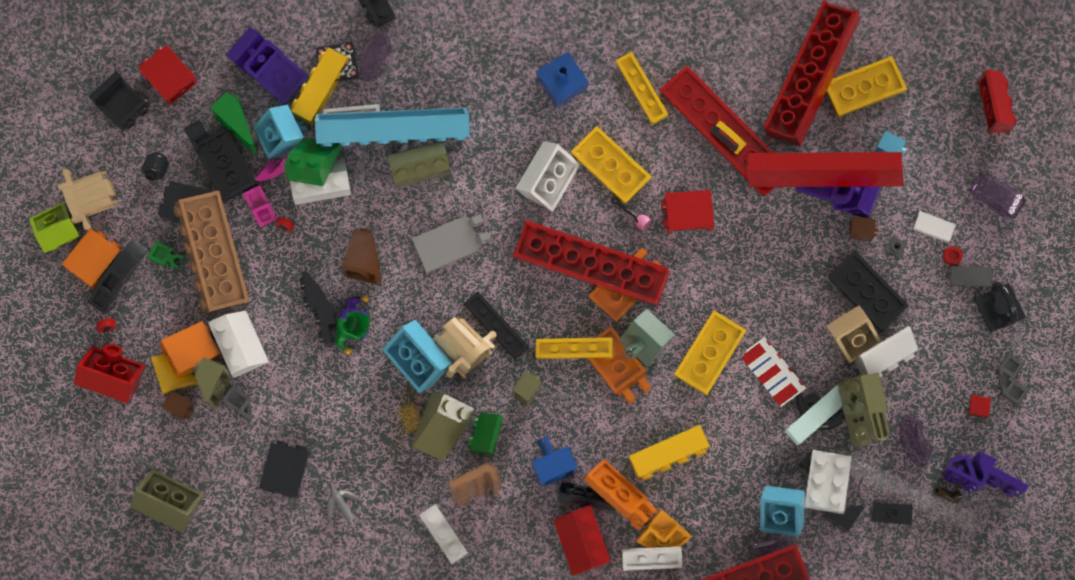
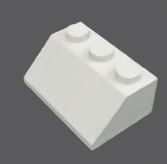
[516,141,580,212]
[290,158,351,205]
[208,311,269,378]
[854,326,918,378]

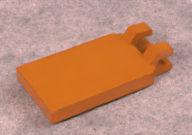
[588,248,661,323]
[587,326,651,405]
[583,459,657,530]

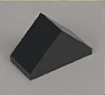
[822,505,864,533]

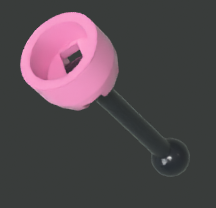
[611,196,651,231]

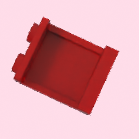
[138,45,198,106]
[661,190,714,234]

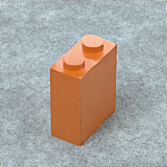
[62,228,122,290]
[159,321,221,379]

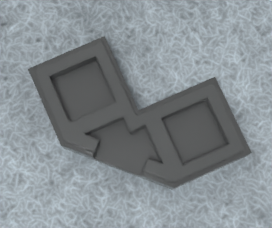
[997,353,1029,407]

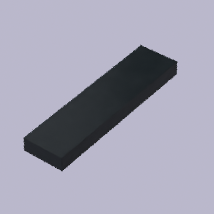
[464,291,529,360]

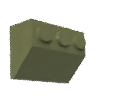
[387,141,450,188]
[194,357,232,412]
[130,469,205,533]

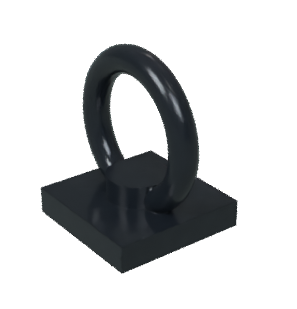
[974,282,1026,333]

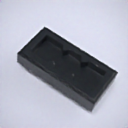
[872,502,913,525]

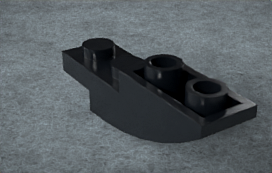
[87,239,149,313]
[299,271,336,348]

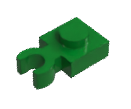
[147,241,184,270]

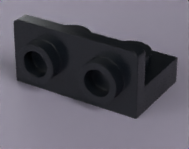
[358,0,396,28]

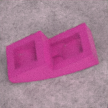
[255,153,289,181]
[243,185,277,227]

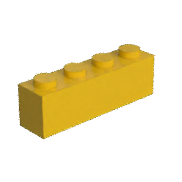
[291,47,349,126]
[628,425,710,481]

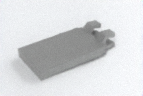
[412,214,491,273]

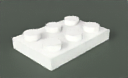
[805,450,852,514]

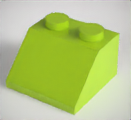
[29,202,79,253]

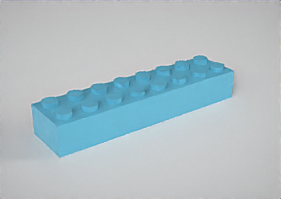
[315,108,470,146]

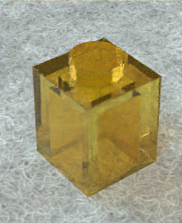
[398,403,421,435]

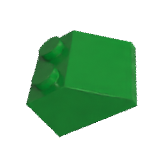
[467,413,503,459]

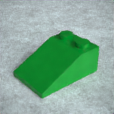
[210,92,258,156]
[284,138,342,186]

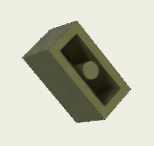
[512,371,542,407]

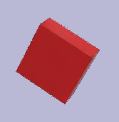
[968,395,991,418]

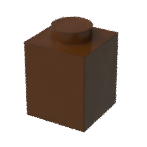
[848,216,878,242]
[162,390,195,422]

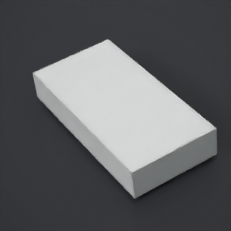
[913,211,956,243]

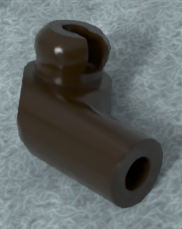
[933,486,963,504]

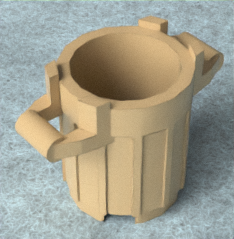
[58,169,119,231]
[433,316,496,378]

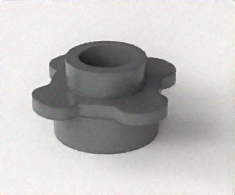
[885,236,907,258]

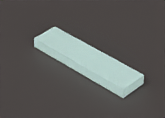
[785,385,843,446]

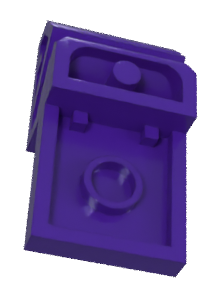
[225,27,308,104]
[796,187,882,218]
[940,452,1029,498]

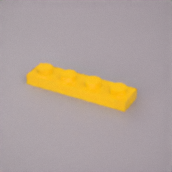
[615,52,669,125]
[536,337,613,359]

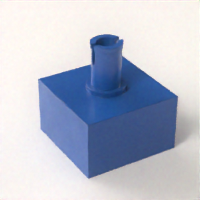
[536,52,588,108]
[532,436,578,488]

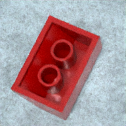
[978,69,1016,134]
[74,346,146,404]
[553,505,611,576]

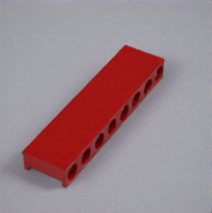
[763,0,861,147]
[746,152,904,187]
[513,220,670,307]
[701,545,810,580]

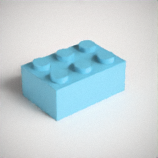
[383,320,453,393]

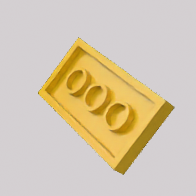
[826,56,907,118]
[571,126,652,204]
[674,310,747,396]

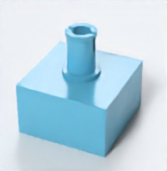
[253,105,306,159]
[760,486,805,537]

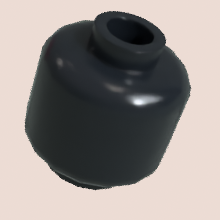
[141,152,169,181]

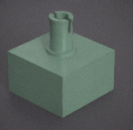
[619,309,675,367]

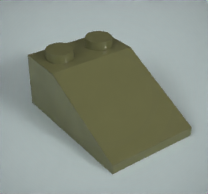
[411,392,474,461]

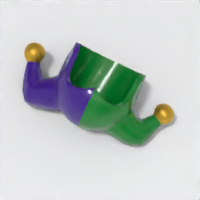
[335,295,370,355]

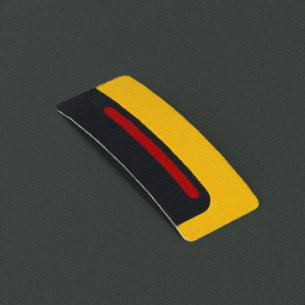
[711,121,746,154]

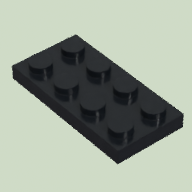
[827,251,909,332]

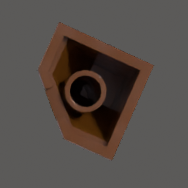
[341,228,382,286]

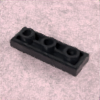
[558,482,616,511]

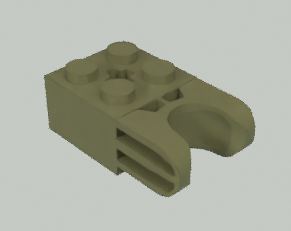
[837,372,889,447]

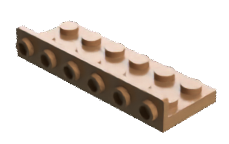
[174,191,249,314]
[448,462,500,506]

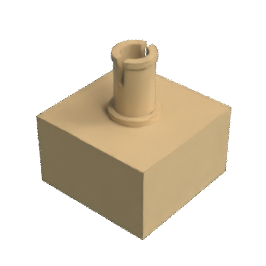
[827,306,882,363]

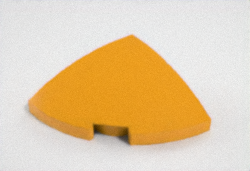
[636,509,692,548]

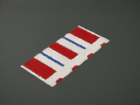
[742,337,806,407]

